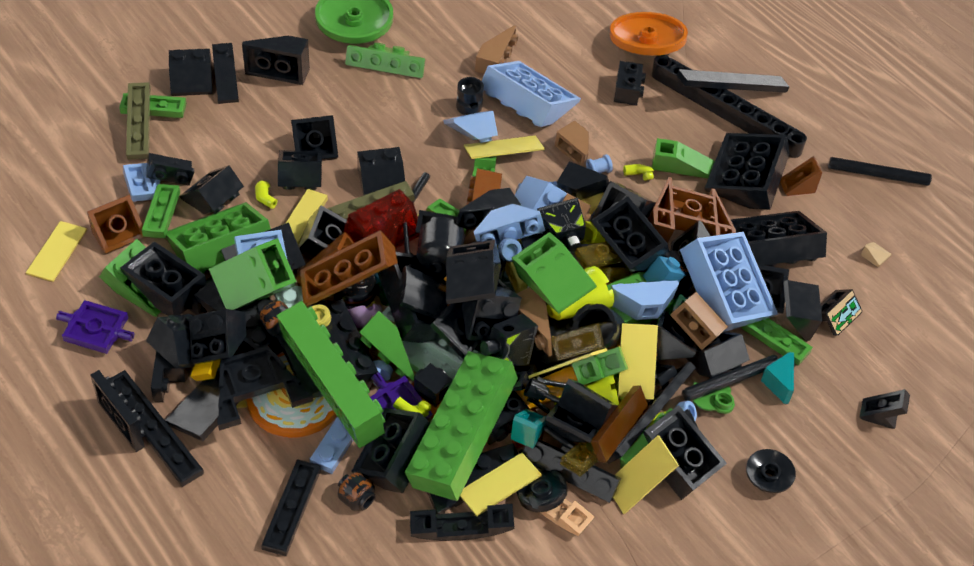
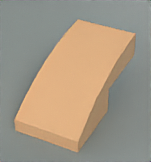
[540,499,594,536]

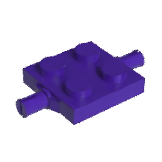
[56,300,135,354]
[370,372,433,420]

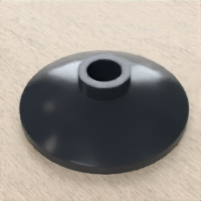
[746,449,796,493]

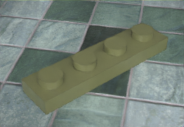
[126,82,151,160]
[327,181,415,223]

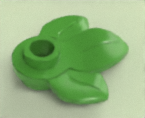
[693,382,735,414]

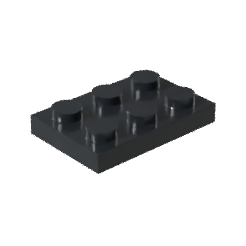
[90,370,145,452]

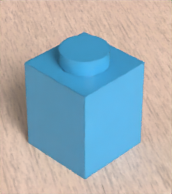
[643,256,685,283]

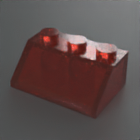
[344,189,419,249]

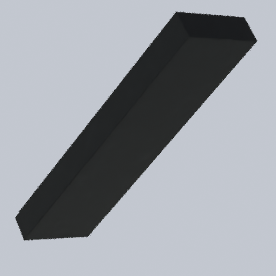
[261,459,321,556]

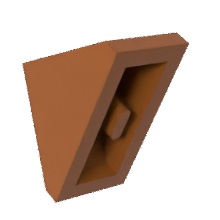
[780,156,822,196]

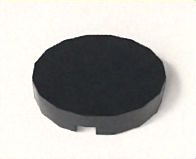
[517,469,568,512]

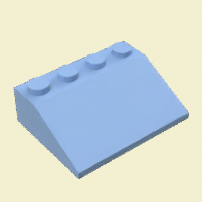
[482,61,581,127]
[680,232,778,332]

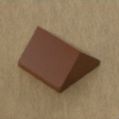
[87,194,143,253]

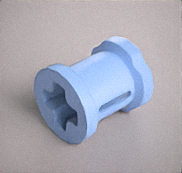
[586,154,613,173]

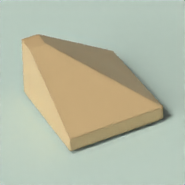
[861,242,891,267]

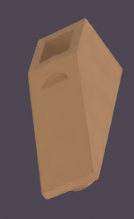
[475,25,518,74]
[517,287,552,356]

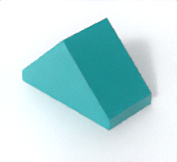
[761,352,794,404]
[511,409,546,449]

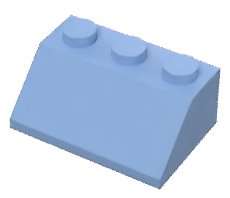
[515,176,567,234]

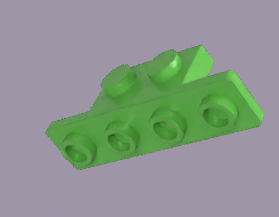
[345,43,425,78]

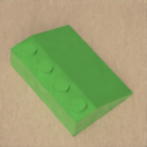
[166,202,271,274]

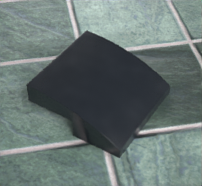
[399,265,448,320]

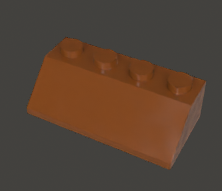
[300,230,397,307]

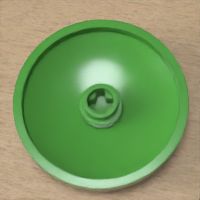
[315,0,393,44]

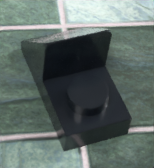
[151,351,186,402]
[859,389,910,429]

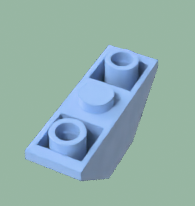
[474,204,545,245]
[610,280,679,320]

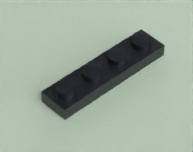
[523,439,621,503]

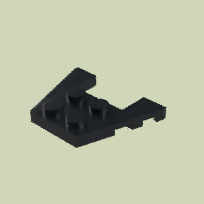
[217,346,313,431]

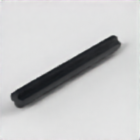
[828,157,932,186]
[682,355,778,401]

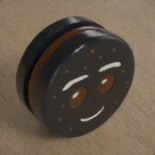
[334,275,376,309]

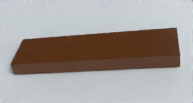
[591,385,648,462]

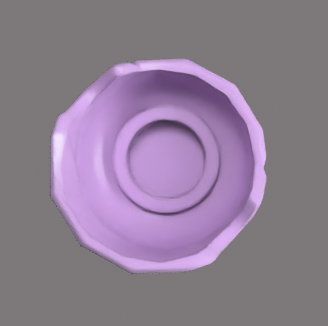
[348,304,383,329]

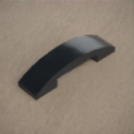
[410,504,515,541]

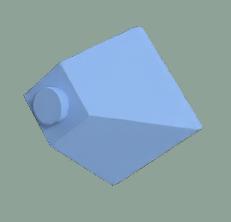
[443,111,498,143]

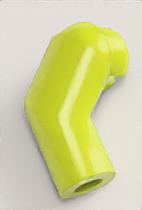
[623,164,654,180]
[255,181,278,209]
[393,397,431,417]

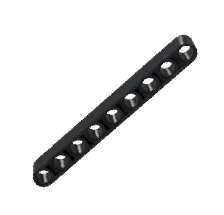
[651,55,807,158]

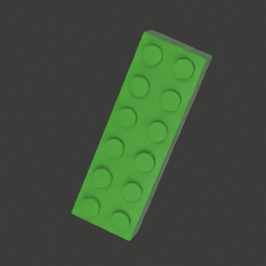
[276,301,385,449]
[405,351,518,501]

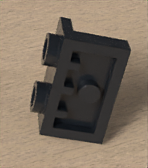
[146,153,195,186]

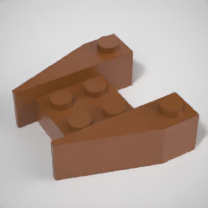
[648,177,736,243]

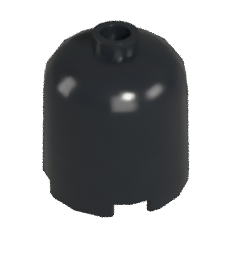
[416,217,465,276]
[572,304,625,352]

